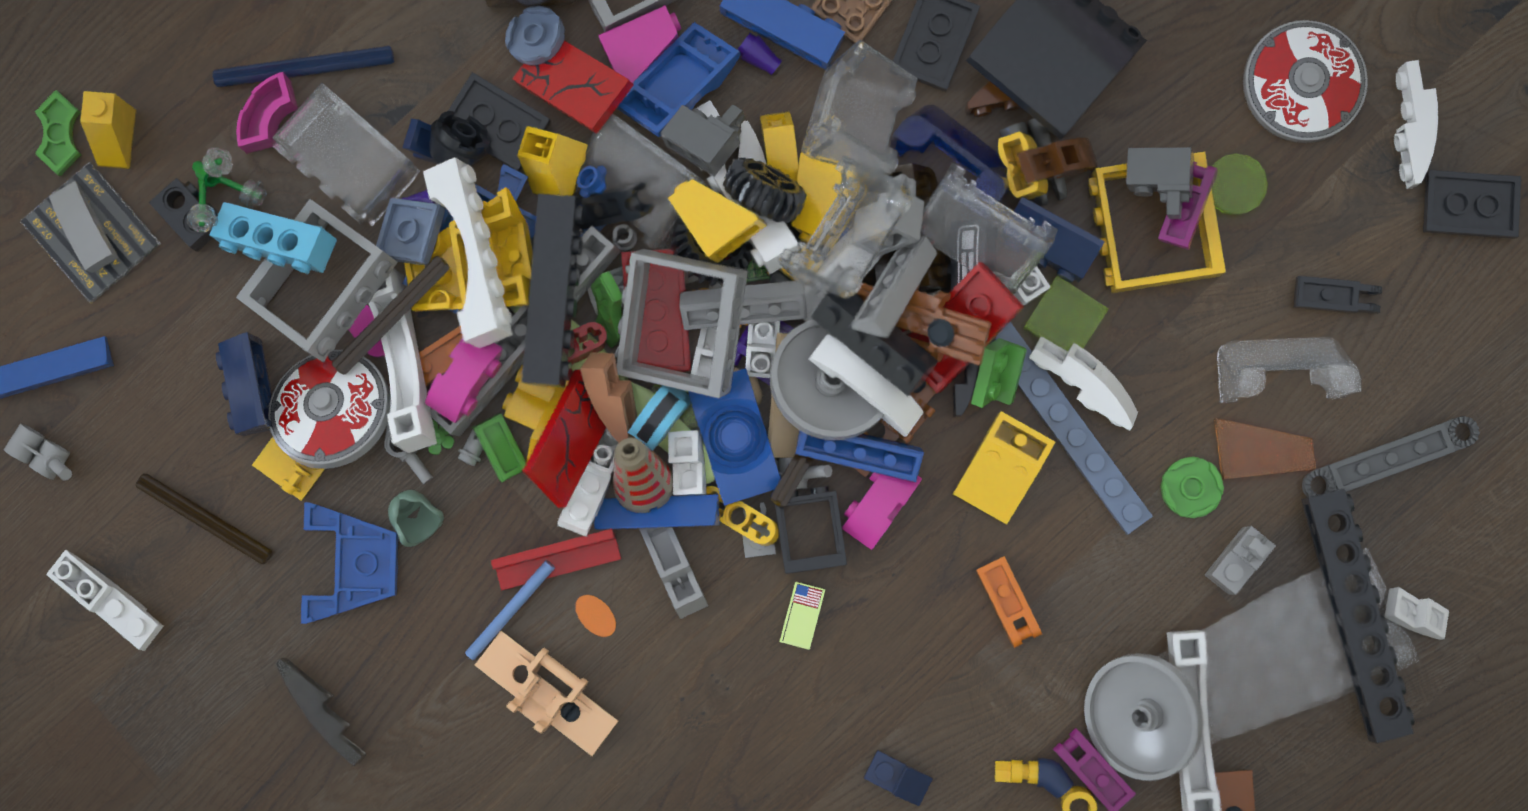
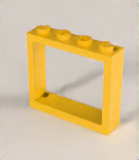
[1088,152,1226,293]

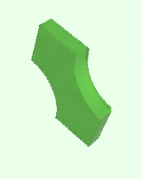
[35,90,81,176]
[590,271,622,348]

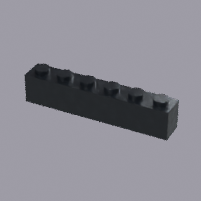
[522,194,586,388]

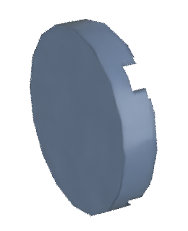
[505,6,565,66]

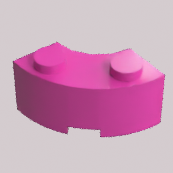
[236,72,298,154]
[424,338,503,423]
[842,472,922,550]

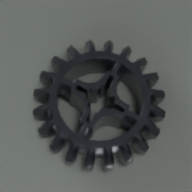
[723,158,807,222]
[670,219,753,287]

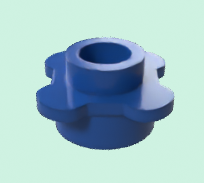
[577,165,607,198]

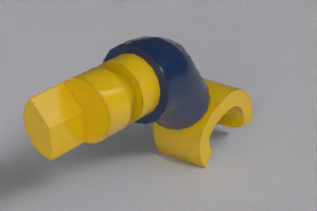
[995,758,1097,811]

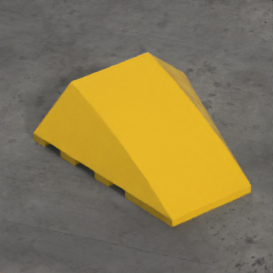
[404,187,533,311]

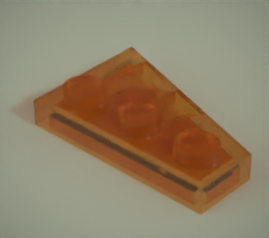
[1214,418,1316,480]

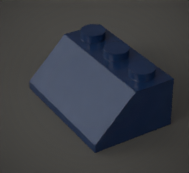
[998,197,1105,283]
[216,332,272,436]

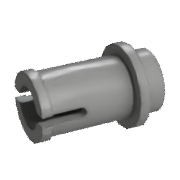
[612,224,637,251]
[458,425,483,466]

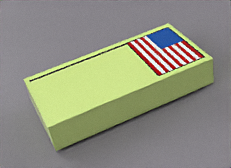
[779,582,825,650]

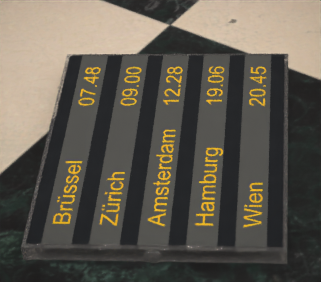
[20,162,161,304]

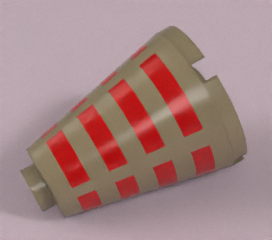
[613,438,673,513]

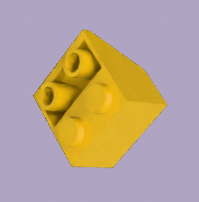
[517,126,588,196]

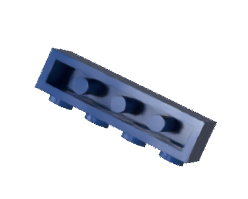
[720,0,845,71]

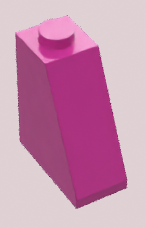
[598,6,681,83]

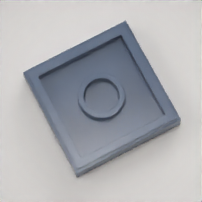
[376,198,446,266]

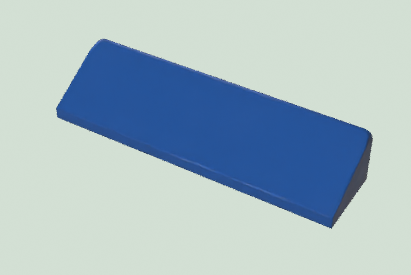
[0,336,114,399]
[795,430,924,482]
[594,494,720,530]

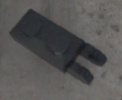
[1293,276,1382,314]

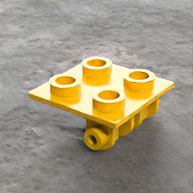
[252,437,325,501]

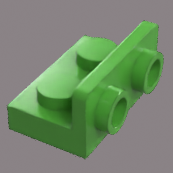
[971,338,1027,408]

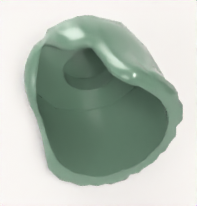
[388,489,444,547]

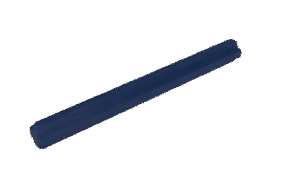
[213,46,394,87]

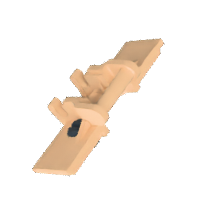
[475,631,619,756]

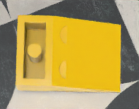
[953,411,1055,525]

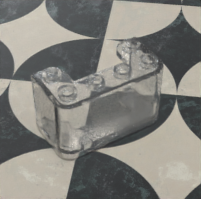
[272,83,421,226]

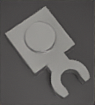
[742,502,776,558]

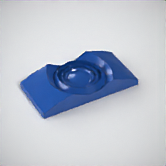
[617,22,740,137]
[688,368,781,506]

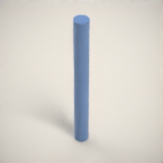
[465,560,555,660]

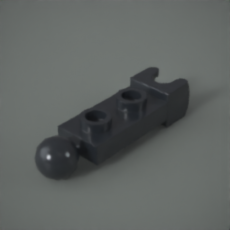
[577,182,654,230]

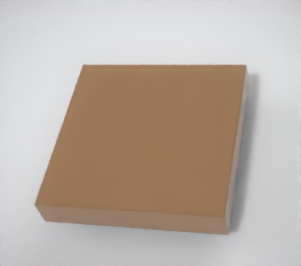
[811,0,893,47]

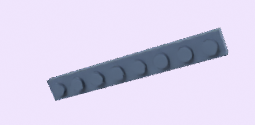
[996,322,1153,535]

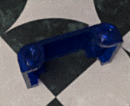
[889,105,1010,221]

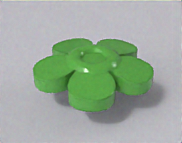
[428,420,454,455]

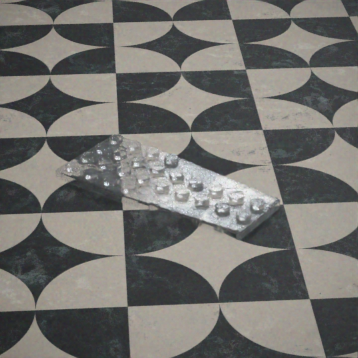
[1156,547,1421,744]

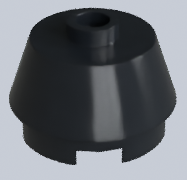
[429,111,490,167]

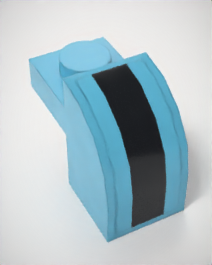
[628,385,692,451]

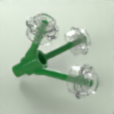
[187,147,267,232]

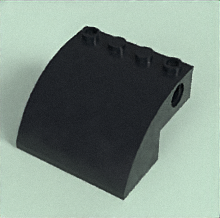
[966,0,1147,140]

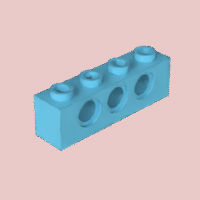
[209,202,337,274]

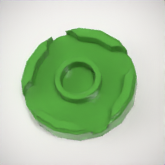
[1160,457,1224,519]

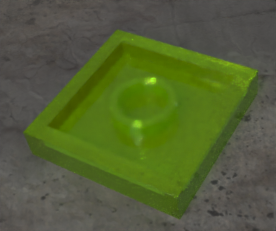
[1023,276,1109,352]

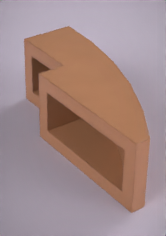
[580,353,637,443]

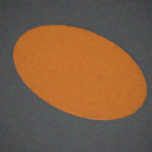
[576,595,616,637]

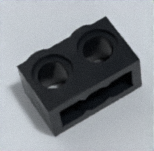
[149,178,219,252]

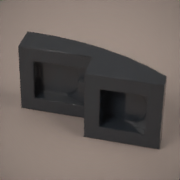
[953,363,979,418]

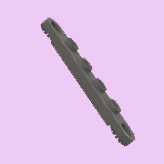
[1302,416,1480,497]

